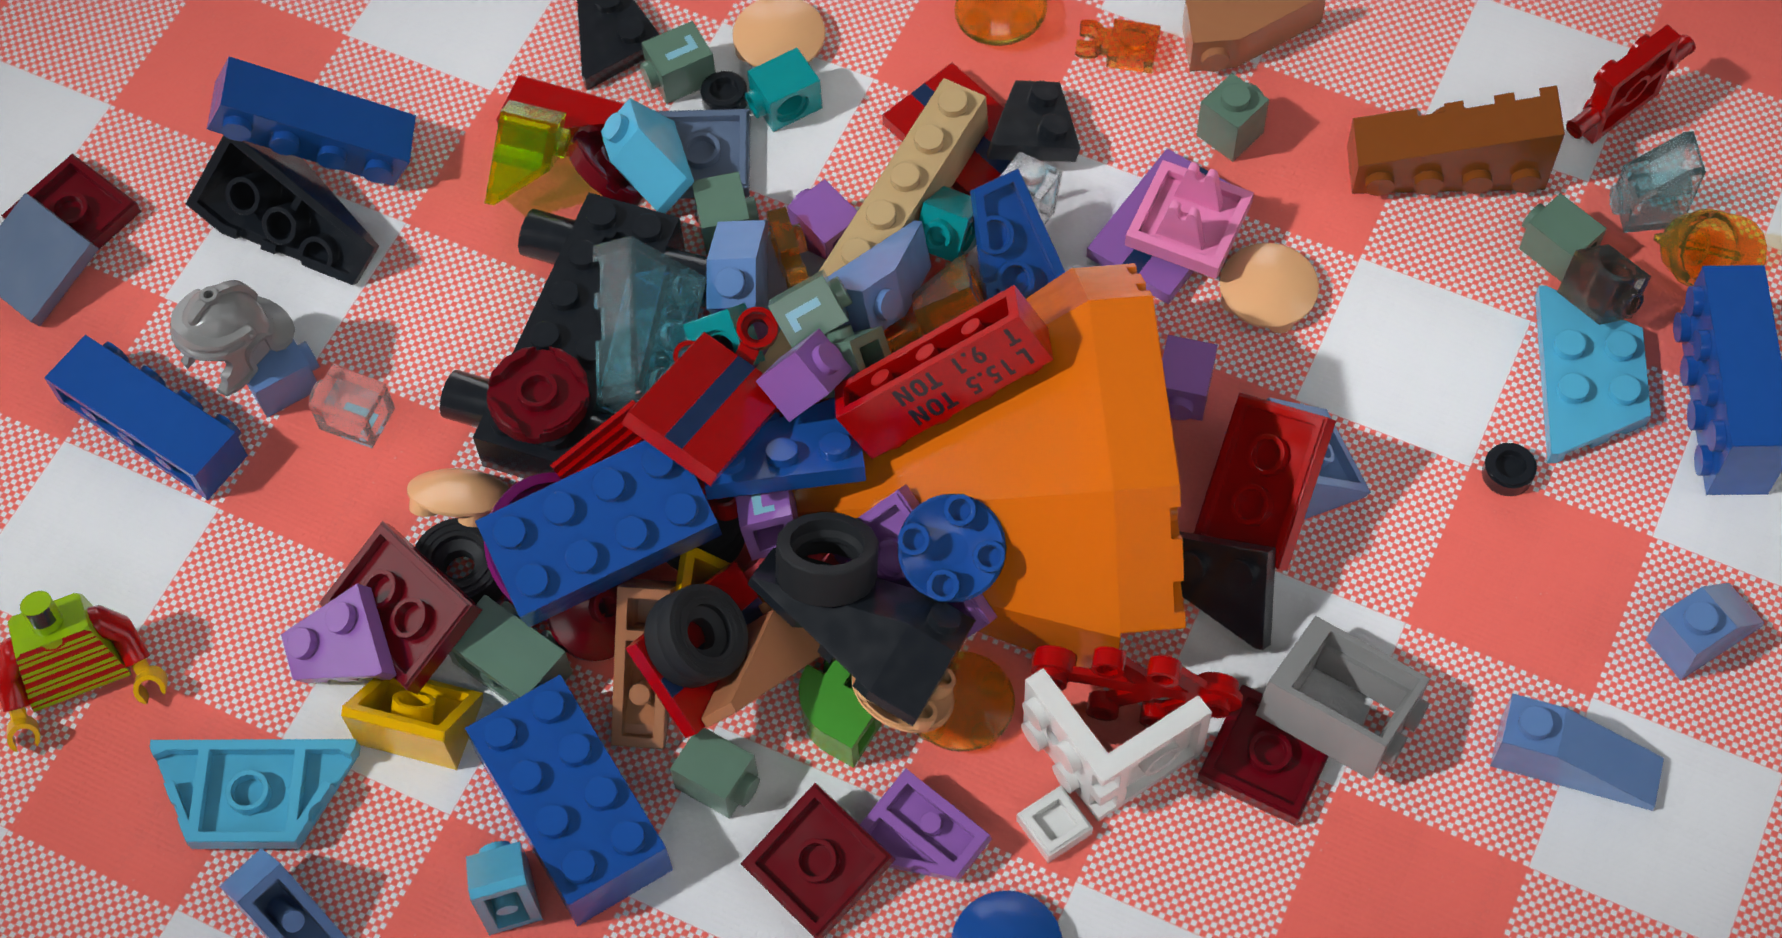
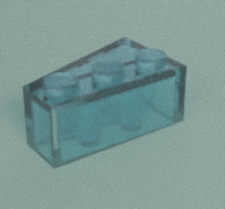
[593,236,707,414]

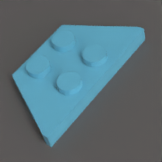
[1535,285,1651,464]
[150,739,361,849]

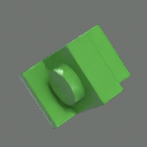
[799,660,882,768]

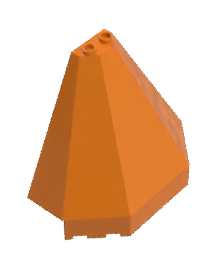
[792,263,1186,669]

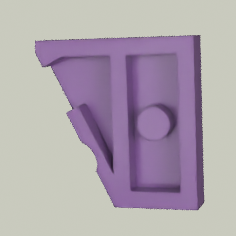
[281,584,396,684]
[860,768,992,882]

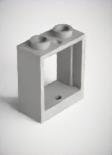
[1256,616,1430,780]

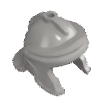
[170,280,295,396]

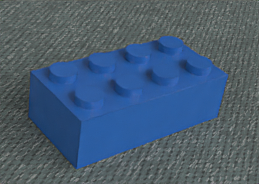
[1673,265,1782,495]
[475,440,722,628]
[465,675,673,927]

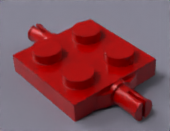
[1566,24,1696,144]

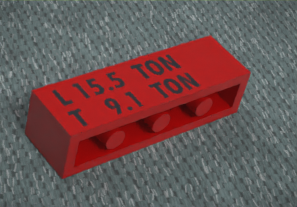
[834,285,1053,459]

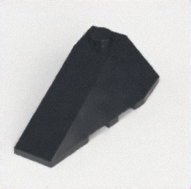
[185,135,380,285]
[748,547,976,726]

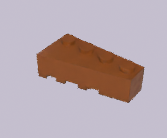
[1347,85,1565,196]

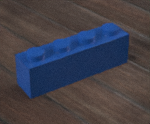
[207,56,416,186]
[44,335,248,500]

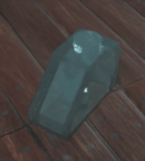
[1609,131,1706,233]

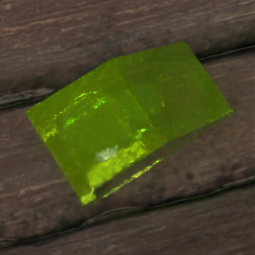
[484,100,571,206]

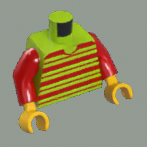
[0,591,168,752]

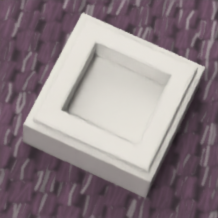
[1016,785,1093,863]

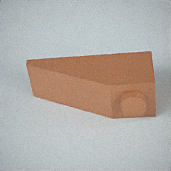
[1182,0,1326,72]
[611,578,676,749]
[701,602,821,728]

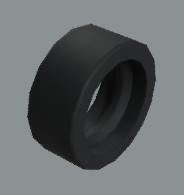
[775,512,879,607]

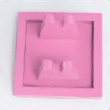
[1125,160,1254,279]

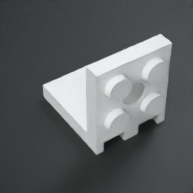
[1021,668,1212,821]

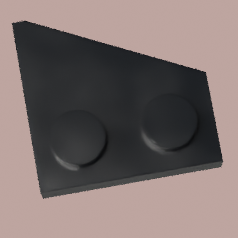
[577,0,660,90]
[987,80,1081,162]
[1179,531,1276,650]

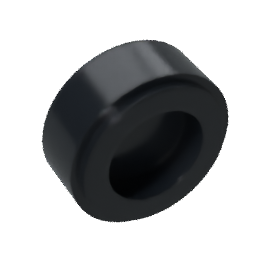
[700,71,748,110]
[1482,443,1537,496]

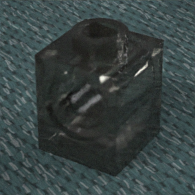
[1557,244,1651,325]

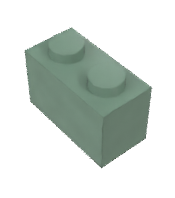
[449,595,573,703]

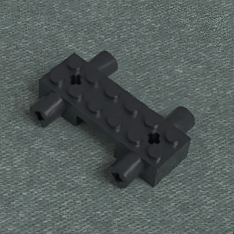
[439,192,707,479]

